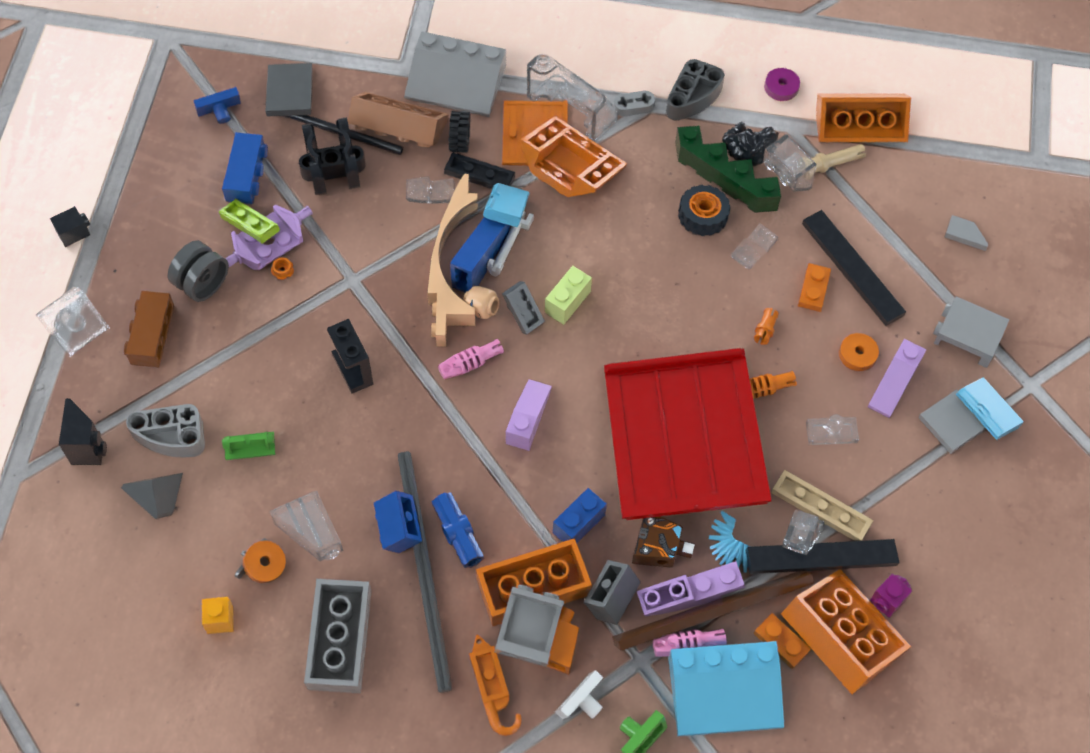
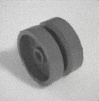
[167,240,229,302]

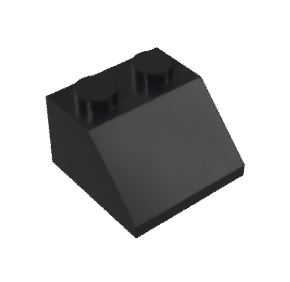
[58,399,107,465]

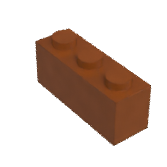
[124,291,174,368]

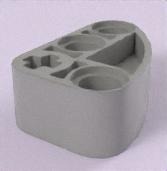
[126,404,205,458]

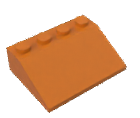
[781,569,911,695]

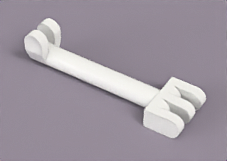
[487,211,534,277]

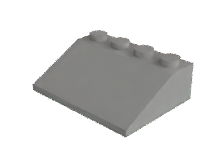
[404,31,506,117]

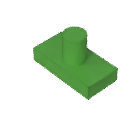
[620,710,667,753]

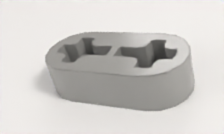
[613,91,655,116]

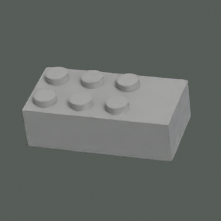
[304,579,372,693]

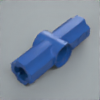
[432,492,484,568]

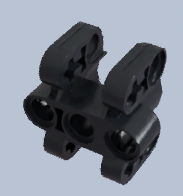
[299,117,366,195]

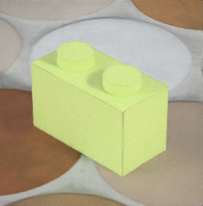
[545,266,592,325]

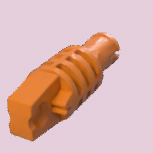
[749,371,797,399]

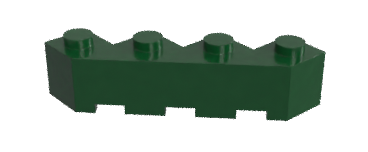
[675,126,781,213]

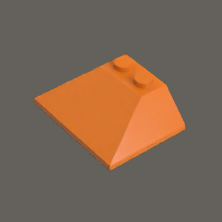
[520,116,627,197]

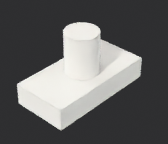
[555,670,603,719]

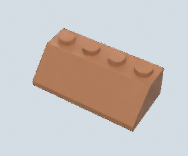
[348,92,449,148]

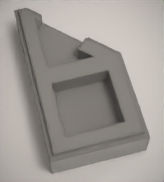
[944,215,988,251]

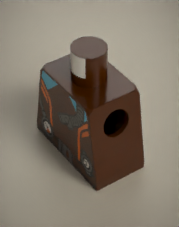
[632,517,695,568]

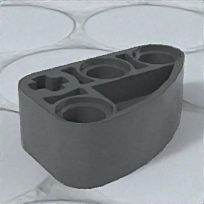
[666,59,725,121]

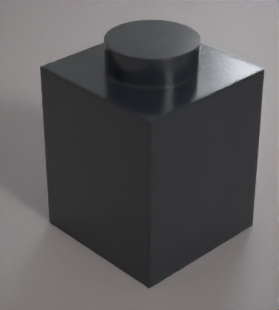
[49,206,91,247]

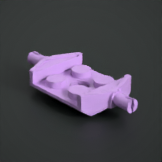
[225,205,313,270]

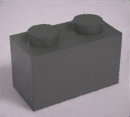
[584,560,641,625]

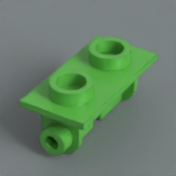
[222,432,275,460]

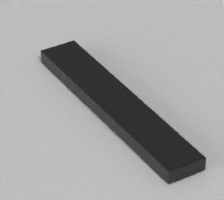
[802,210,906,326]
[745,539,900,574]

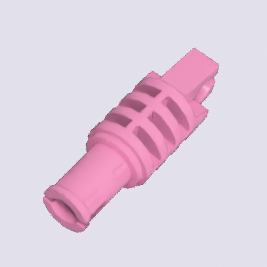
[438,339,504,380]
[652,629,727,656]

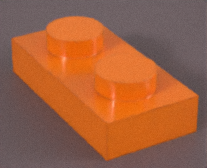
[798,263,831,312]
[753,613,811,670]

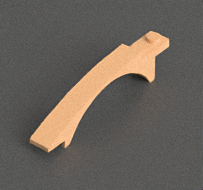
[428,174,478,346]

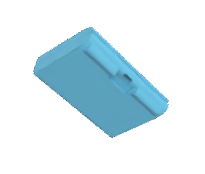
[483,183,529,227]
[956,377,1024,440]

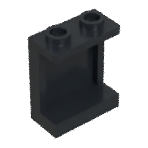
[327,319,374,394]

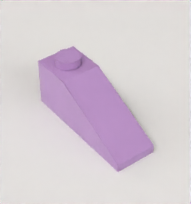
[868,339,926,418]
[506,379,552,451]

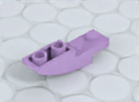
[637,561,745,616]

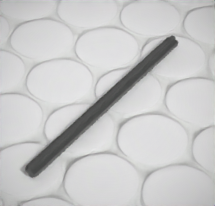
[398,451,452,693]

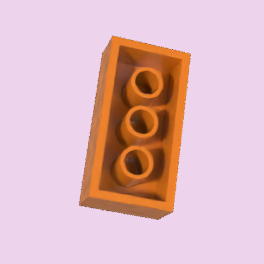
[476,538,592,627]

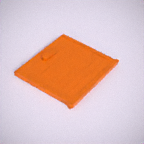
[502,100,568,166]

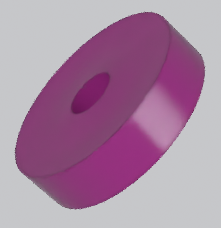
[764,68,800,101]

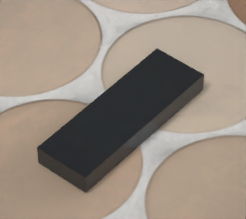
[444,152,515,189]

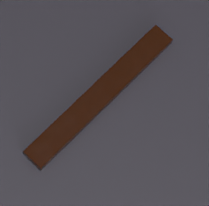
[612,571,814,651]

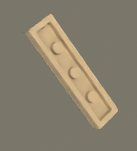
[771,470,873,541]

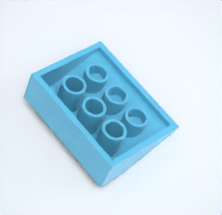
[668,641,784,736]

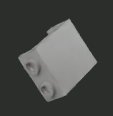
[933,296,1010,368]
[494,585,564,667]

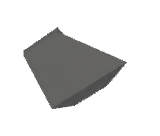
[121,473,183,519]

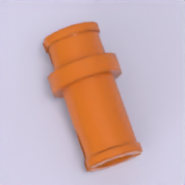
[754,308,779,345]

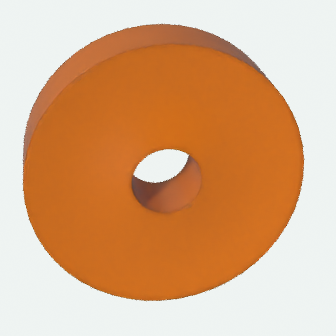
[839,333,879,371]
[243,540,286,583]

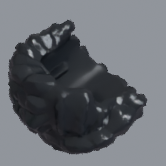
[722,121,779,167]

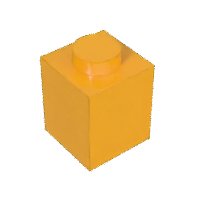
[202,597,234,634]

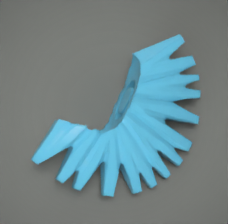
[709,511,751,573]

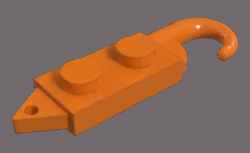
[469,634,522,736]

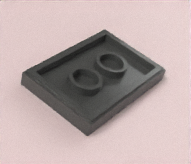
[265,63,313,117]

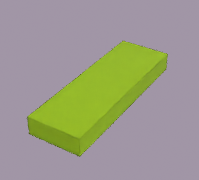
[219,199,280,244]

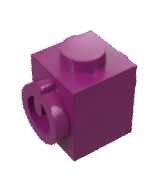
[870,573,912,618]

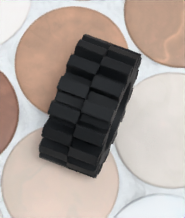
[449,111,471,153]

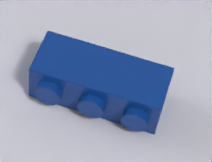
[222,132,268,204]

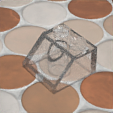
[763,134,817,191]
[35,286,110,356]

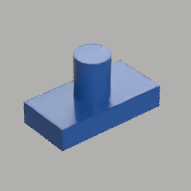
[193,87,241,124]

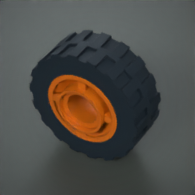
[678,185,730,236]

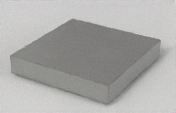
[918,389,986,454]

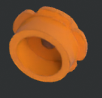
[271,257,294,280]

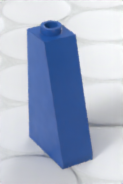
[450,217,510,293]

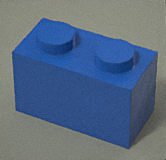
[553,488,607,543]
[374,491,422,553]

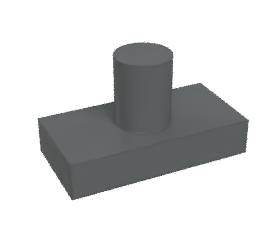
[502,281,545,334]

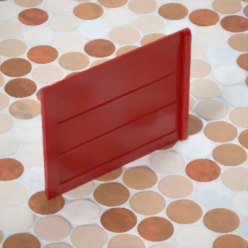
[604,348,772,520]

